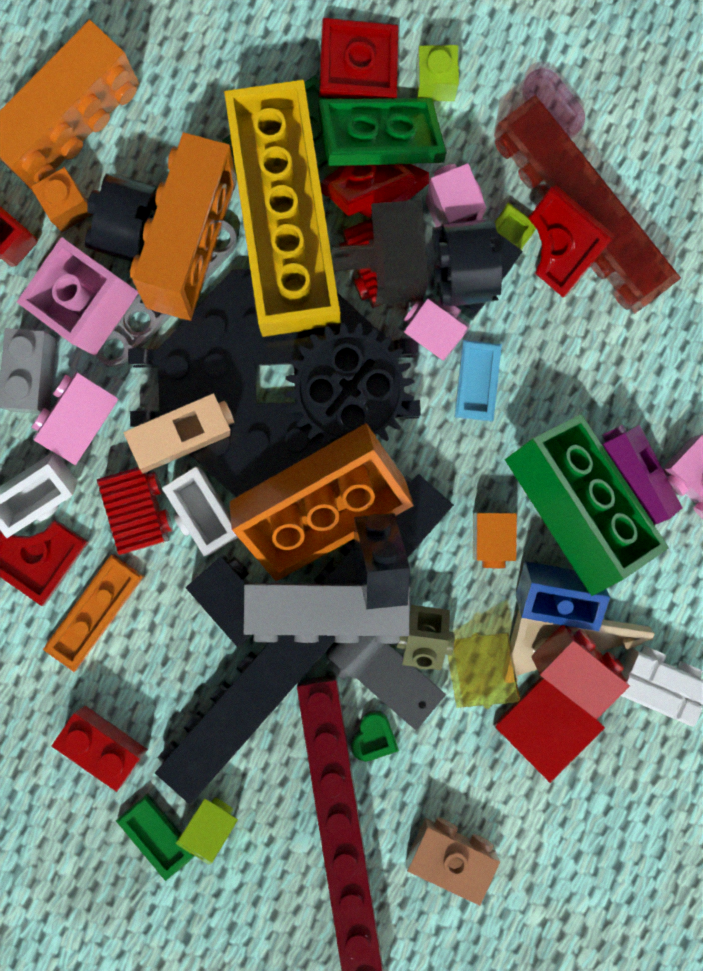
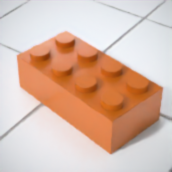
[0,19,139,190]
[130,132,237,321]
[229,423,413,581]

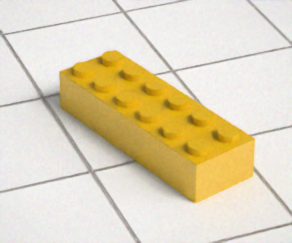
[224,80,340,337]

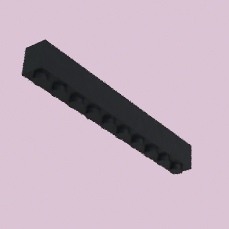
[155,474,454,805]

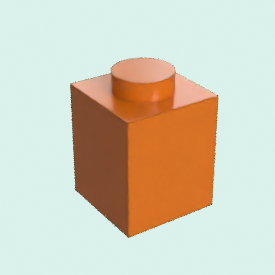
[31,167,93,232]
[473,513,517,569]

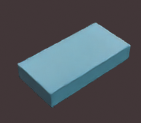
[454,340,502,422]

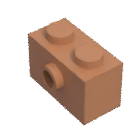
[406,817,500,906]

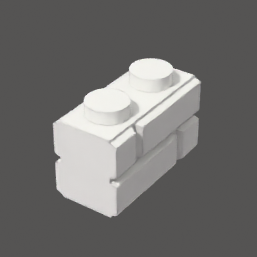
[621,645,703,727]

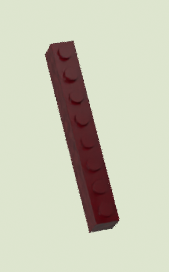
[297,674,384,971]

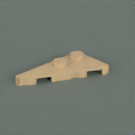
[503,611,655,682]

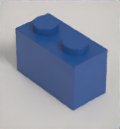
[515,561,610,632]

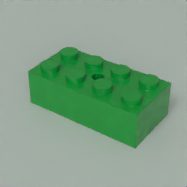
[504,414,669,596]

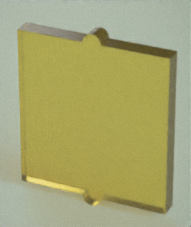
[448,632,520,709]

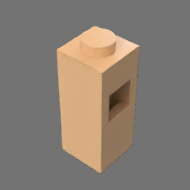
[123,393,234,473]

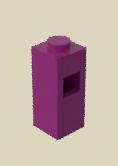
[601,424,683,525]

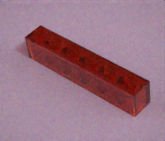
[494,94,681,314]

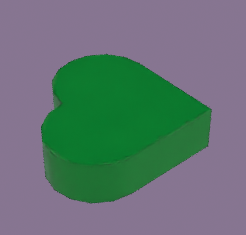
[351,710,399,762]

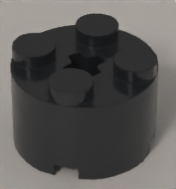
[85,173,158,262]
[432,219,502,307]

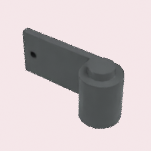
[326,636,447,731]

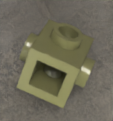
[397,605,455,670]

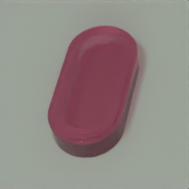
[522,68,585,140]

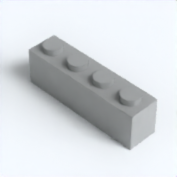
[244,583,410,644]

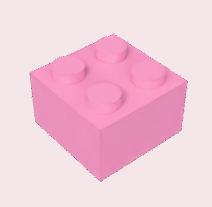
[17,237,139,356]

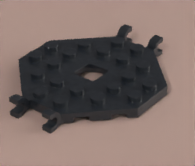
[128,269,421,497]

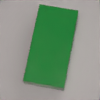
[116,793,195,881]

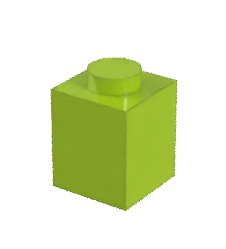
[416,45,459,101]
[175,797,238,865]

